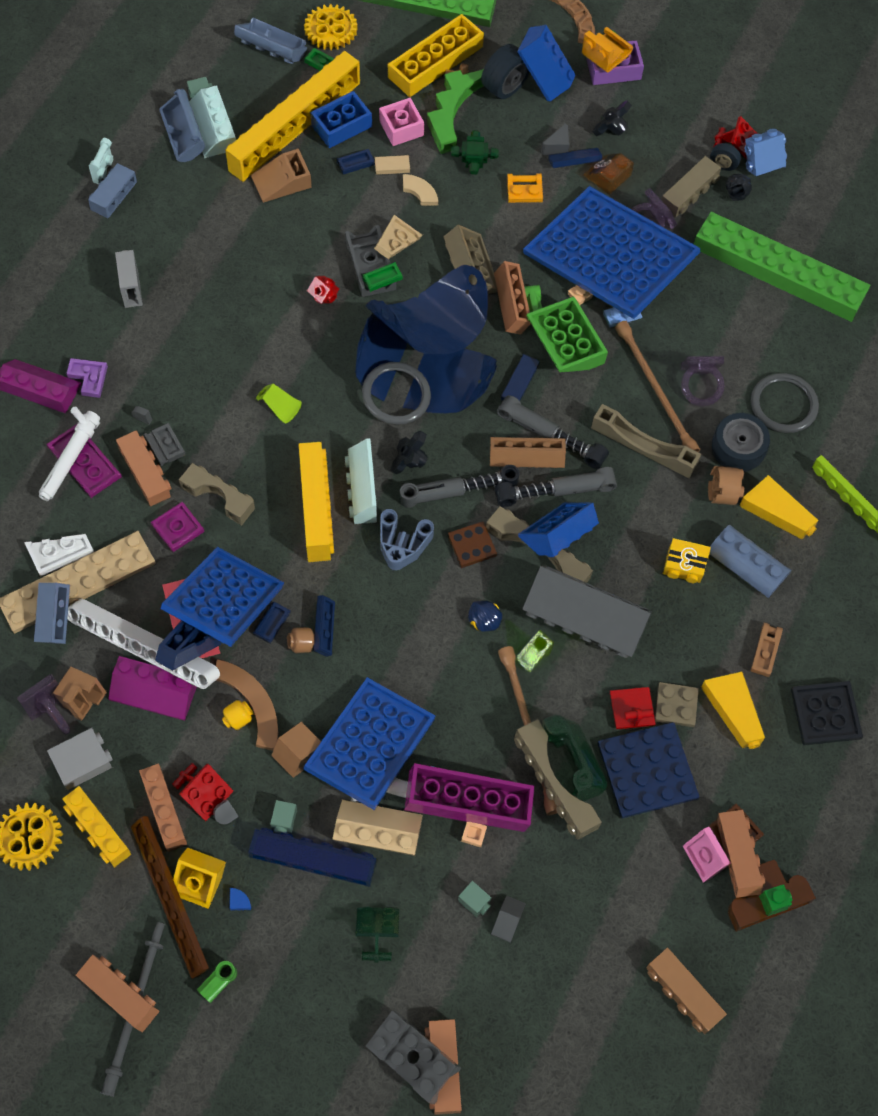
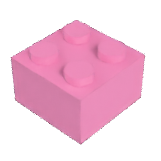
[379,98,424,146]

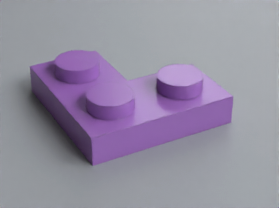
[67,358,108,398]

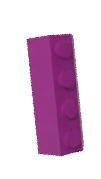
[0,359,82,414]
[109,656,197,721]

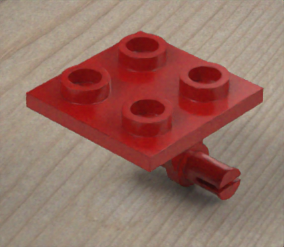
[714,116,758,159]
[610,687,656,729]
[172,763,233,821]

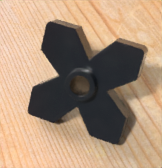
[592,100,632,137]
[390,431,428,474]

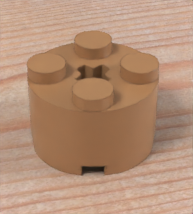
[708,466,744,505]

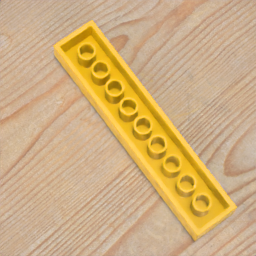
[225,51,360,182]

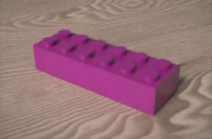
[404,763,534,832]

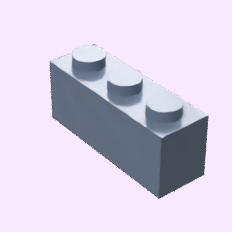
[88,163,137,218]
[34,583,70,644]

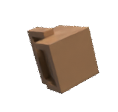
[53,667,107,721]
[271,722,321,778]

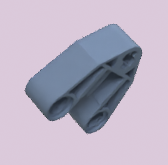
[380,509,434,570]

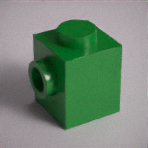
[759,884,792,916]

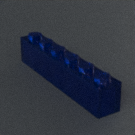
[248,828,376,887]

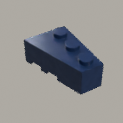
[155,620,221,671]

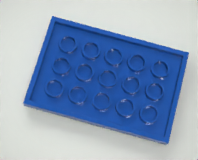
[161,547,284,647]
[304,678,435,810]

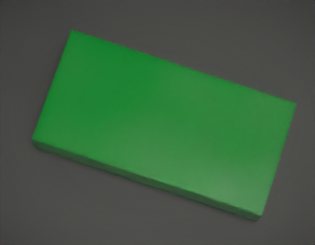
[363,262,403,292]

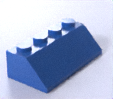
[517,25,576,101]
[518,502,599,557]

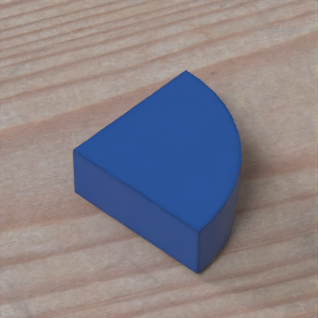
[230,888,251,911]

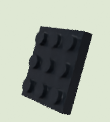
[791,681,863,746]

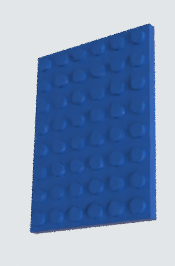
[523,186,700,319]

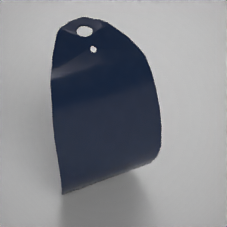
[365,265,488,354]
[355,313,497,414]

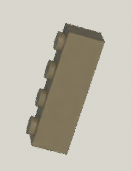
[660,156,721,218]

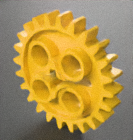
[304,4,357,50]
[0,803,63,871]

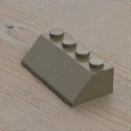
[443,225,498,294]

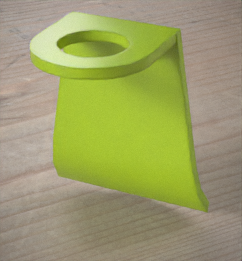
[256,384,302,424]

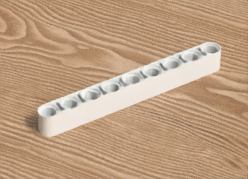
[67,599,220,689]

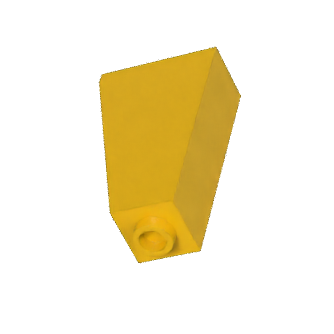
[739,475,818,539]
[701,672,765,749]

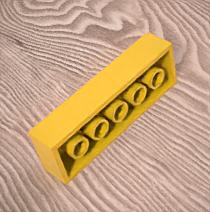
[388,14,484,97]
[299,442,334,562]

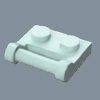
[89,138,113,184]

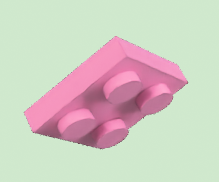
[683,827,731,883]

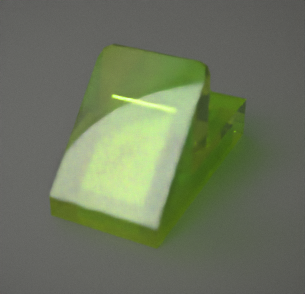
[516,630,554,672]

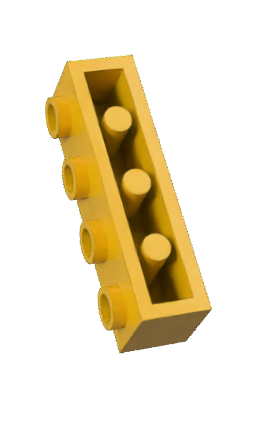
[62,786,131,868]

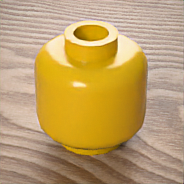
[222,700,253,730]

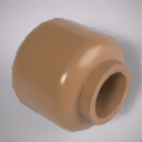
[287,627,315,653]

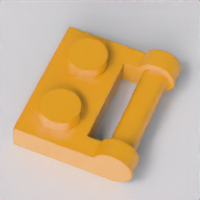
[507,173,543,203]

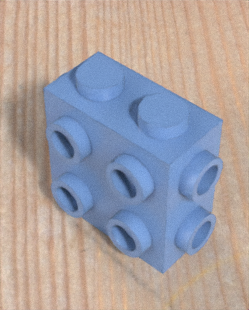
[745,129,787,176]

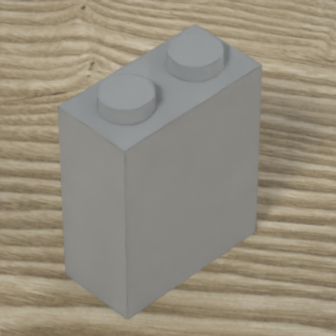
[115,250,143,308]
[47,728,113,791]

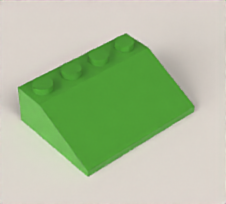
[526,297,608,372]

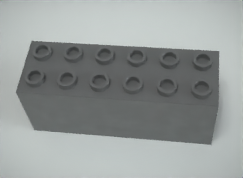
[522,565,652,658]

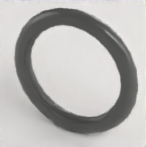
[362,362,431,425]
[750,373,819,433]

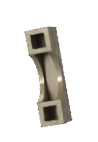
[179,463,255,526]

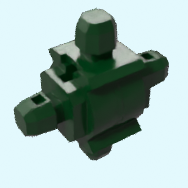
[451,130,499,175]

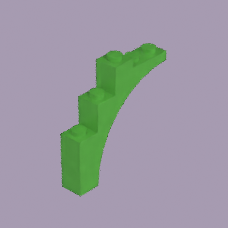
[427,69,484,154]

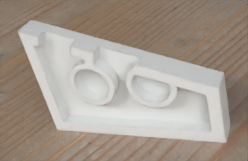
[24,534,94,577]

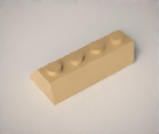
[333,800,423,856]

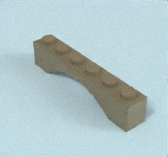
[591,404,701,479]
[486,506,593,583]
[514,719,602,840]

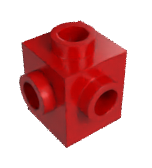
[307,276,339,304]

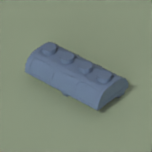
[234,18,307,64]
[159,89,205,162]
[709,525,792,598]

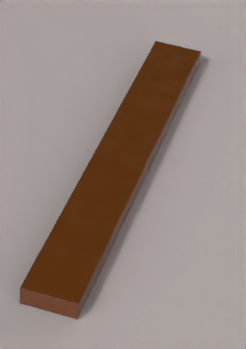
[131,816,209,979]

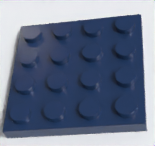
[597,722,699,819]

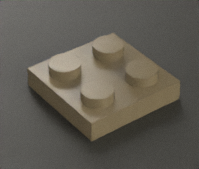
[655,682,699,727]

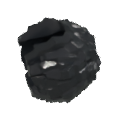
[725,173,752,201]

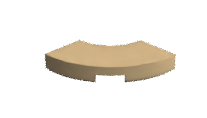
[403,174,438,206]

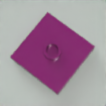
[151,502,205,552]

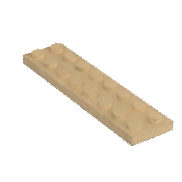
[0,531,156,634]

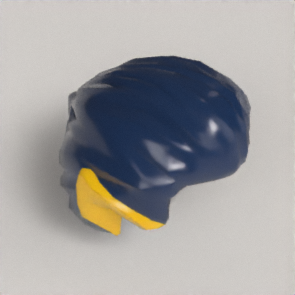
[468,600,502,632]

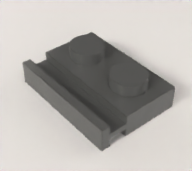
[144,423,185,466]

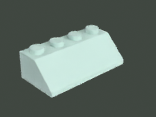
[189,86,236,158]
[345,438,377,524]

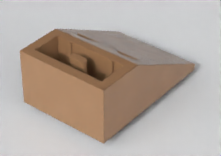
[251,149,312,203]

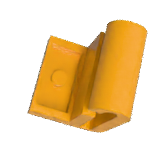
[582,27,633,73]

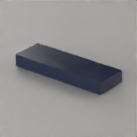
[548,148,602,168]
[501,354,540,401]
[314,595,335,657]

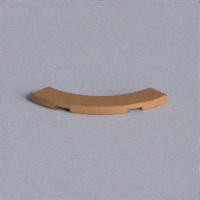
[550,0,595,43]
[216,659,278,750]

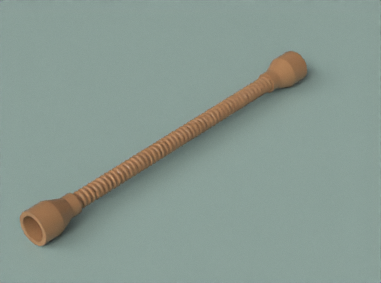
[615,321,700,452]
[498,646,557,815]

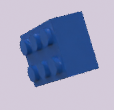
[310,91,372,148]

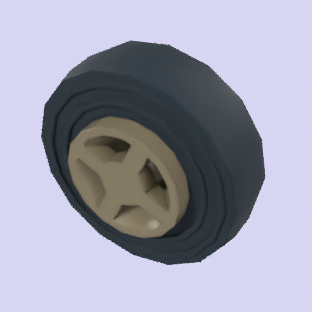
[710,143,741,171]

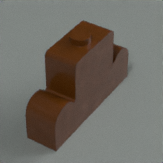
[728,860,816,932]

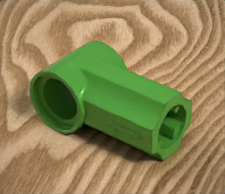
[524,285,542,313]
[197,961,237,1003]

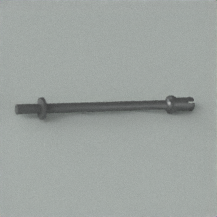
[100,922,165,1097]

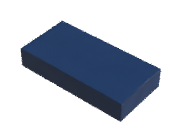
[337,149,375,175]
[253,602,291,644]

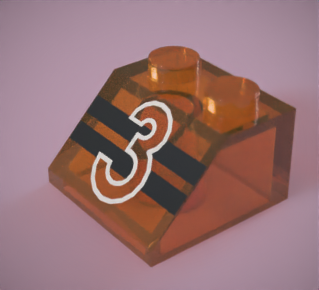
[584,153,634,195]

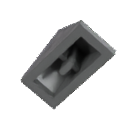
[541,124,569,155]
[491,896,526,943]

